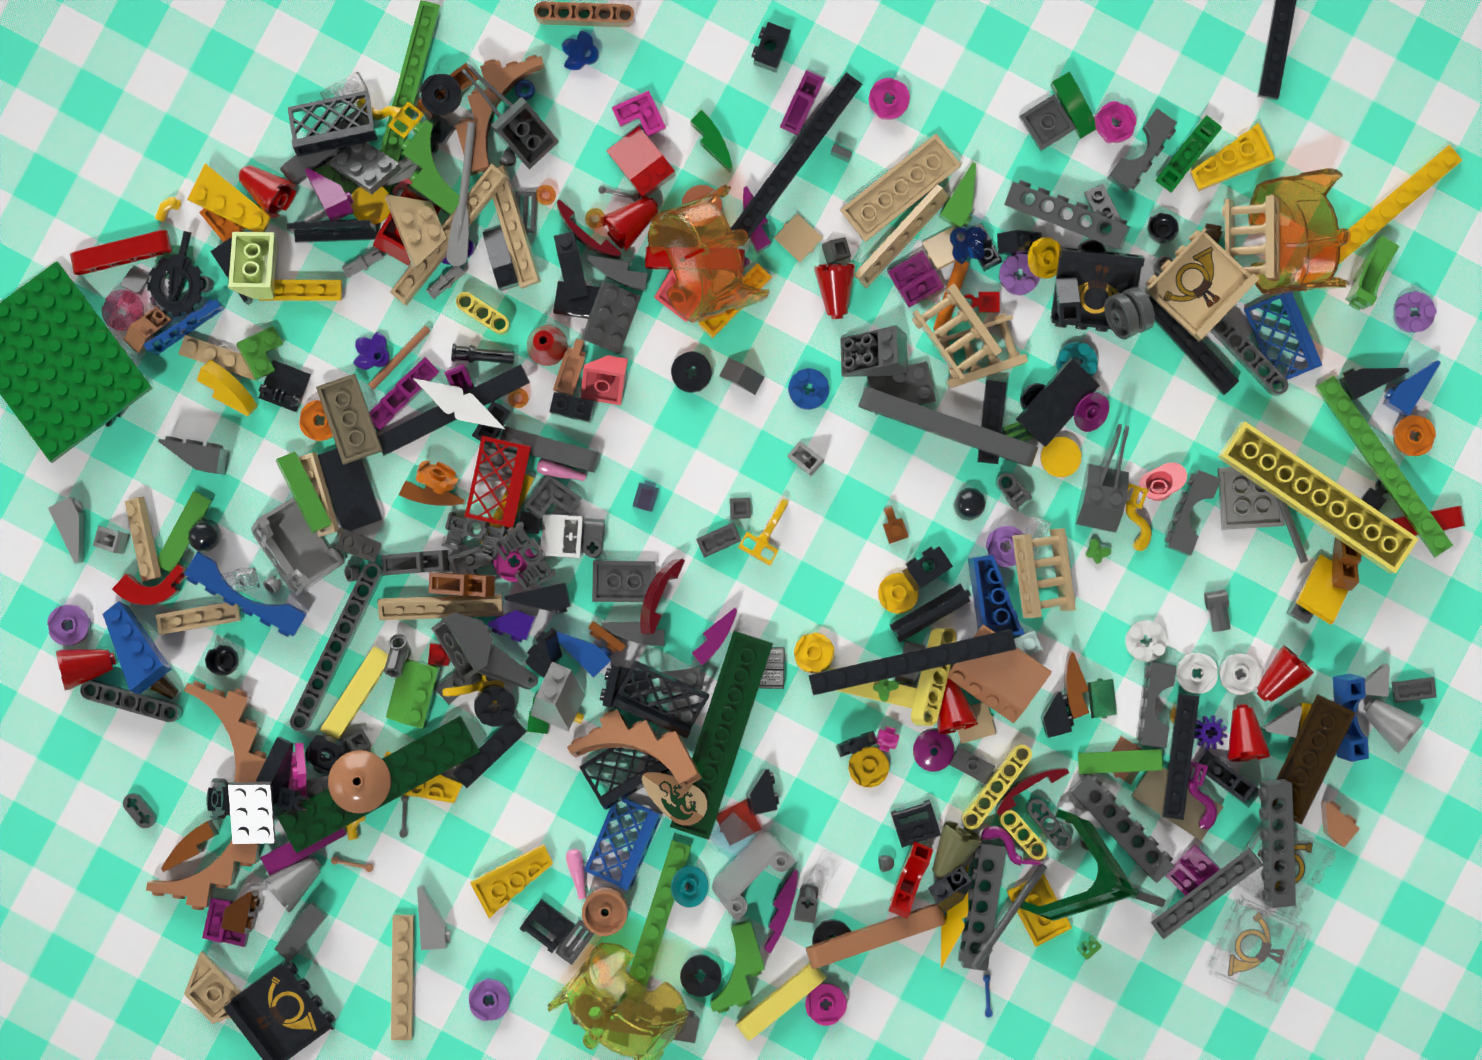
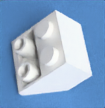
[541,514,584,558]

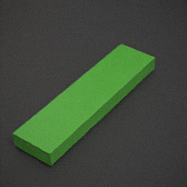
[276,452,332,533]
[157,491,213,572]
[1078,749,1163,774]

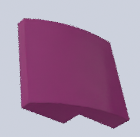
[887,250,944,308]
[1165,844,1221,896]
[202,897,249,947]

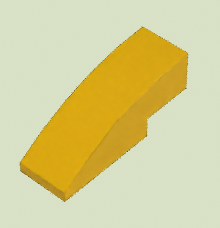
[196,360,258,417]

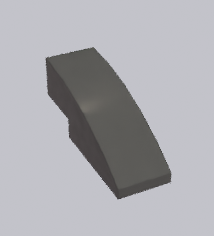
[587,255,648,292]
[381,550,449,576]
[602,622,665,646]
[274,902,328,962]

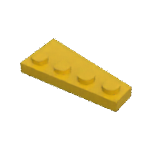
[1190,122,1275,192]
[187,163,271,232]
[384,751,463,803]
[470,844,554,919]

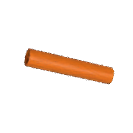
[933,260,969,331]

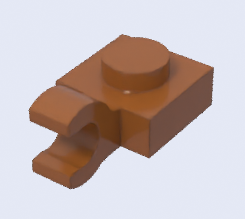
[882,506,909,544]

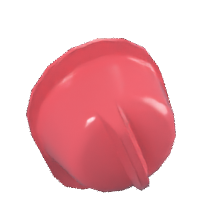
[1139,463,1187,501]

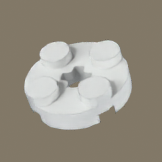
[1125,620,1167,662]
[1175,653,1218,694]
[1219,653,1262,695]

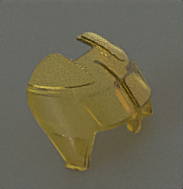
[547,943,689,1060]

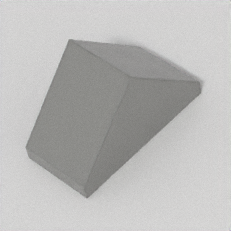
[787,441,825,477]
[93,526,129,554]
[1365,664,1390,696]
[1261,705,1302,738]

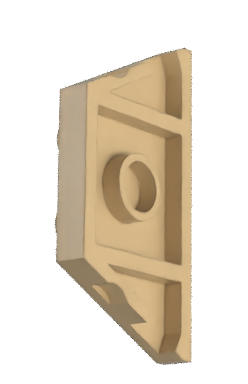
[385,195,447,269]
[184,951,241,1024]

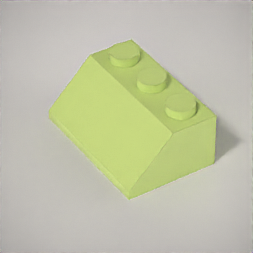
[228,232,278,299]

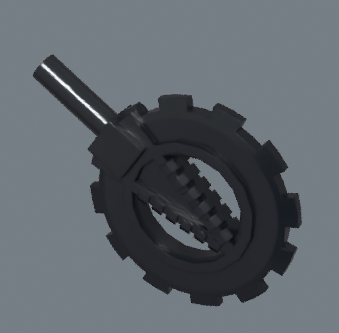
[147,231,205,317]

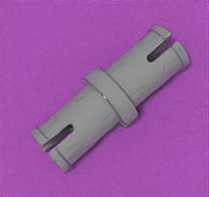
[342,248,384,278]
[426,266,466,300]

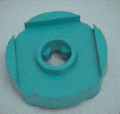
[1056,342,1098,377]

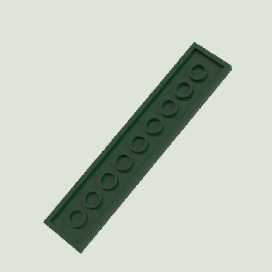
[670,630,773,840]
[277,716,480,853]

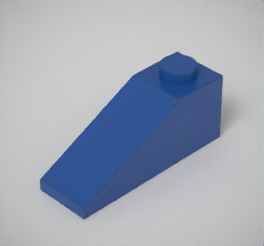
[1383,360,1441,417]
[556,631,612,678]

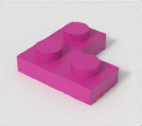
[611,90,666,137]
[291,743,307,801]

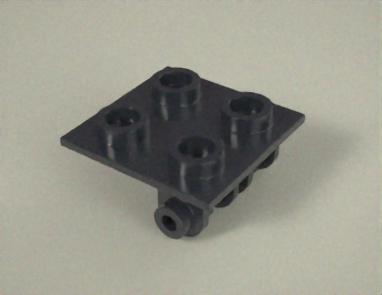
[258,360,311,413]

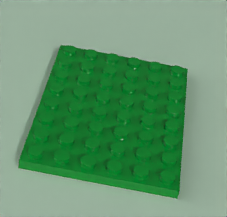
[0,261,153,463]

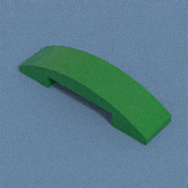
[1155,115,1223,193]

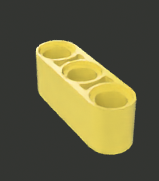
[456,292,510,335]
[999,809,1047,860]

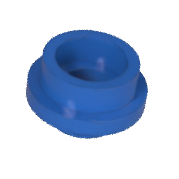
[515,80,535,100]

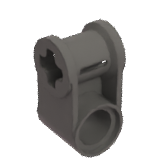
[995,473,1033,512]
[583,518,605,558]
[794,883,818,924]

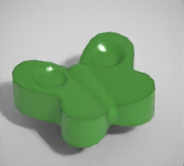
[1085,539,1111,564]
[873,679,899,702]

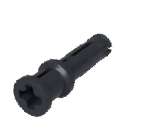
[451,343,514,364]

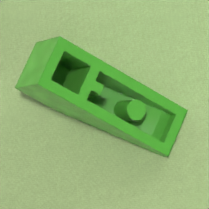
[939,162,976,230]

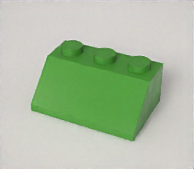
[386,659,441,729]

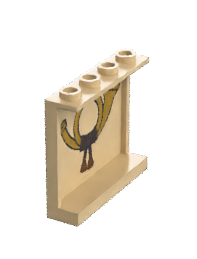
[1145,228,1259,341]

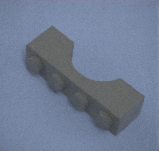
[1106,108,1177,193]
[1164,470,1221,556]
[1136,662,1177,748]

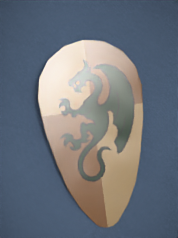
[642,772,707,825]

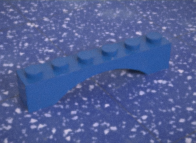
[184,551,307,637]

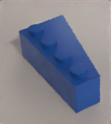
[968,555,1025,636]
[102,601,172,695]

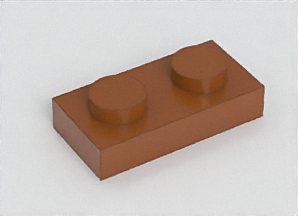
[588,621,627,653]

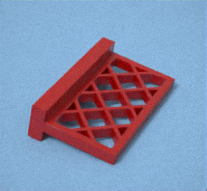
[464,436,531,527]

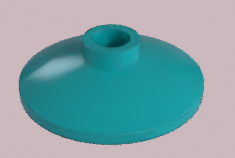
[671,866,709,908]

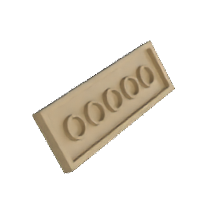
[840,134,962,242]

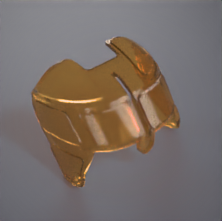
[1248,168,1351,296]
[648,184,770,323]

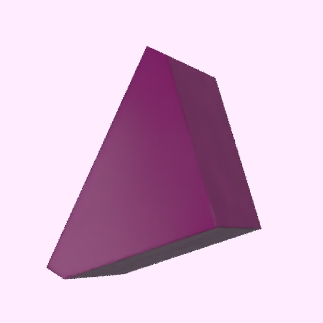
[445,364,475,393]

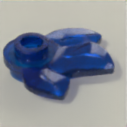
[561,31,599,70]
[949,227,988,265]

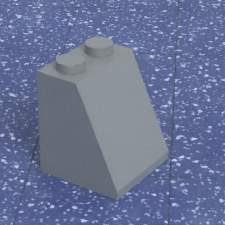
[531,662,585,732]

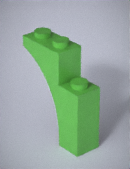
[401,120,460,215]
[1345,236,1400,310]
[710,919,765,1013]

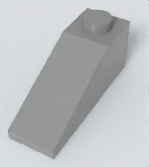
[48,497,85,564]
[417,885,451,950]

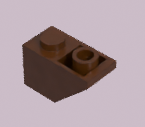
[221,890,260,934]

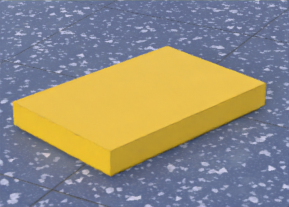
[1295,554,1349,625]
[1006,873,1072,947]

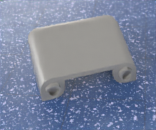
[251,497,345,596]
[712,831,796,921]

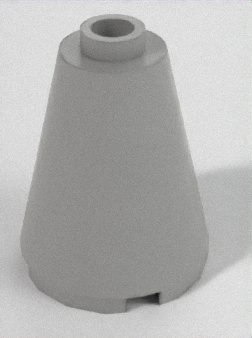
[1363,699,1424,753]
[262,856,321,912]

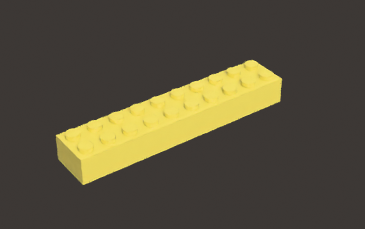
[1217,421,1419,574]

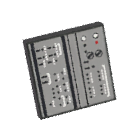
[759,647,785,689]

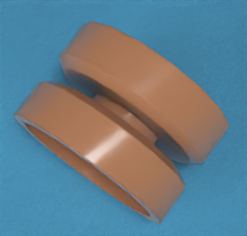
[582,887,629,936]

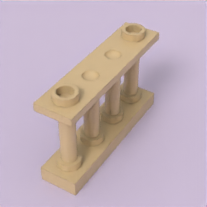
[1222,195,1279,281]
[912,284,1002,382]
[932,313,1028,390]
[1012,528,1076,618]

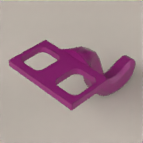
[1188,761,1217,830]
[981,826,1044,866]

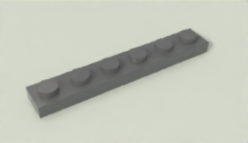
[1150,848,1263,939]

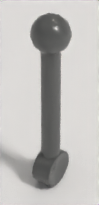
[598,186,640,202]
[399,795,409,838]

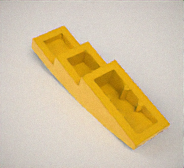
[698,263,772,339]

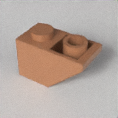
[123,306,172,353]
[1321,800,1360,847]

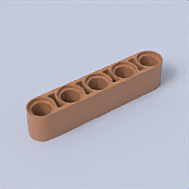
[534,1,635,27]

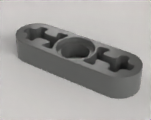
[1026,798,1072,851]

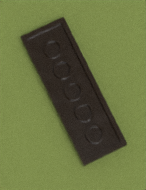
[1272,694,1357,825]

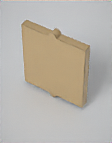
[774,214,823,262]
[922,226,970,270]
[957,702,996,744]

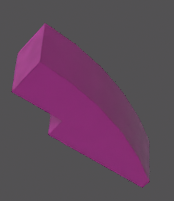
[780,69,826,136]
[743,186,771,254]
[692,607,737,665]

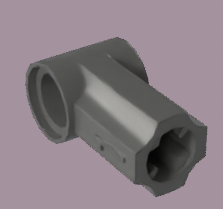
[1204,589,1231,632]
[384,634,412,678]

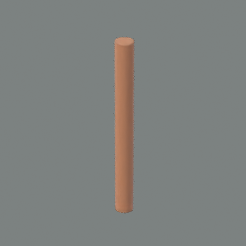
[368,325,431,390]

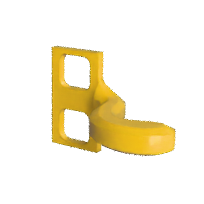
[356,98,424,139]
[1125,483,1152,551]
[738,499,789,566]
[442,675,504,703]

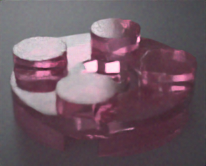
[101,290,144,331]

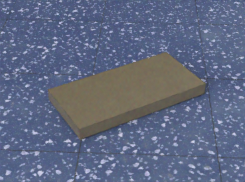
[316,373,383,465]
[1131,767,1224,841]

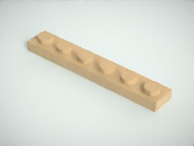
[493,165,541,289]
[854,184,950,289]
[377,594,504,620]
[391,914,414,1040]

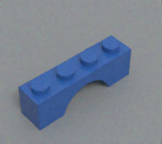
[1333,673,1369,762]

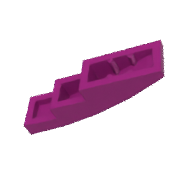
[369,357,440,432]
[260,828,347,876]
[764,868,798,953]

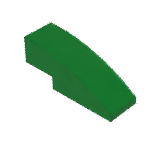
[1050,71,1096,139]
[690,109,733,172]

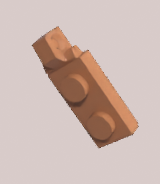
[553,338,586,396]

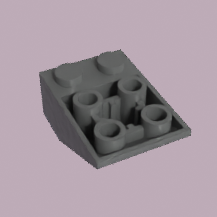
[840,325,908,377]
[158,436,229,475]

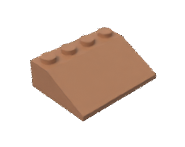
[948,625,1052,723]

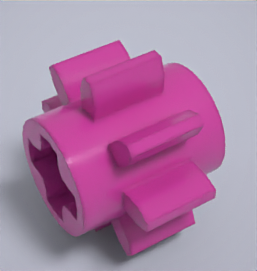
[876,726,900,752]

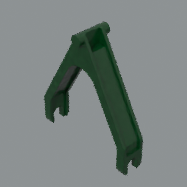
[1020,809,1138,921]

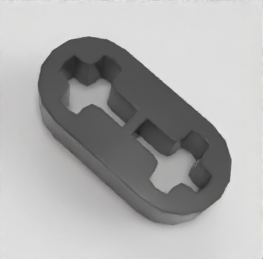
[123,793,157,828]

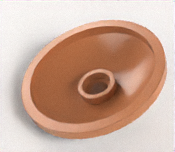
[328,750,391,813]

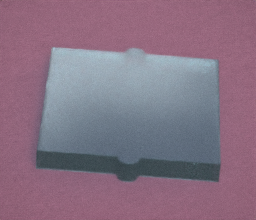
[710,812,758,861]

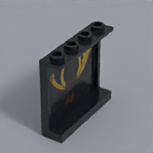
[1050,246,1145,332]
[223,959,336,1060]

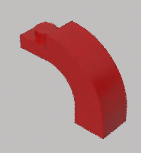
[112,564,187,605]
[888,841,933,919]

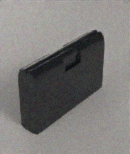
[553,281,600,319]

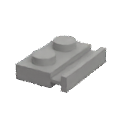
[478,447,516,484]

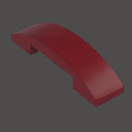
[557,199,622,260]
[640,558,685,635]
[995,768,1070,815]

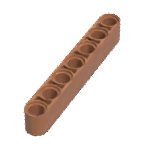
[805,903,946,969]

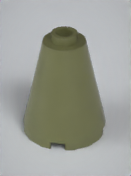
[932,821,982,880]

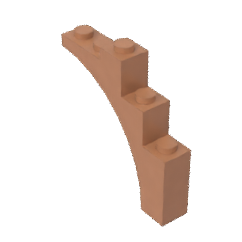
[455,55,545,176]
[184,680,267,782]
[567,709,702,788]
[146,840,261,910]

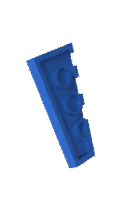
[143,300,225,355]

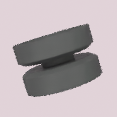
[1104,287,1155,340]

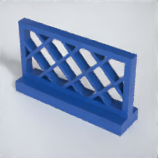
[1243,289,1323,385]
[584,798,663,891]

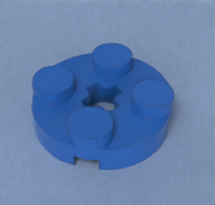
[788,368,829,410]

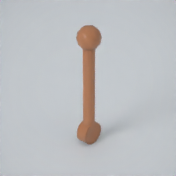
[331,857,374,872]

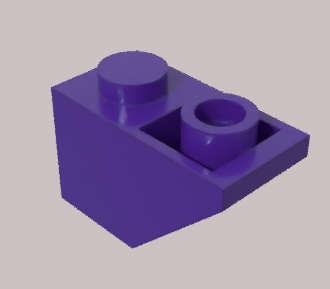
[488,610,537,643]

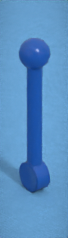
[983,974,993,1018]

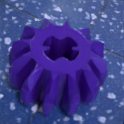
[1194,715,1228,750]

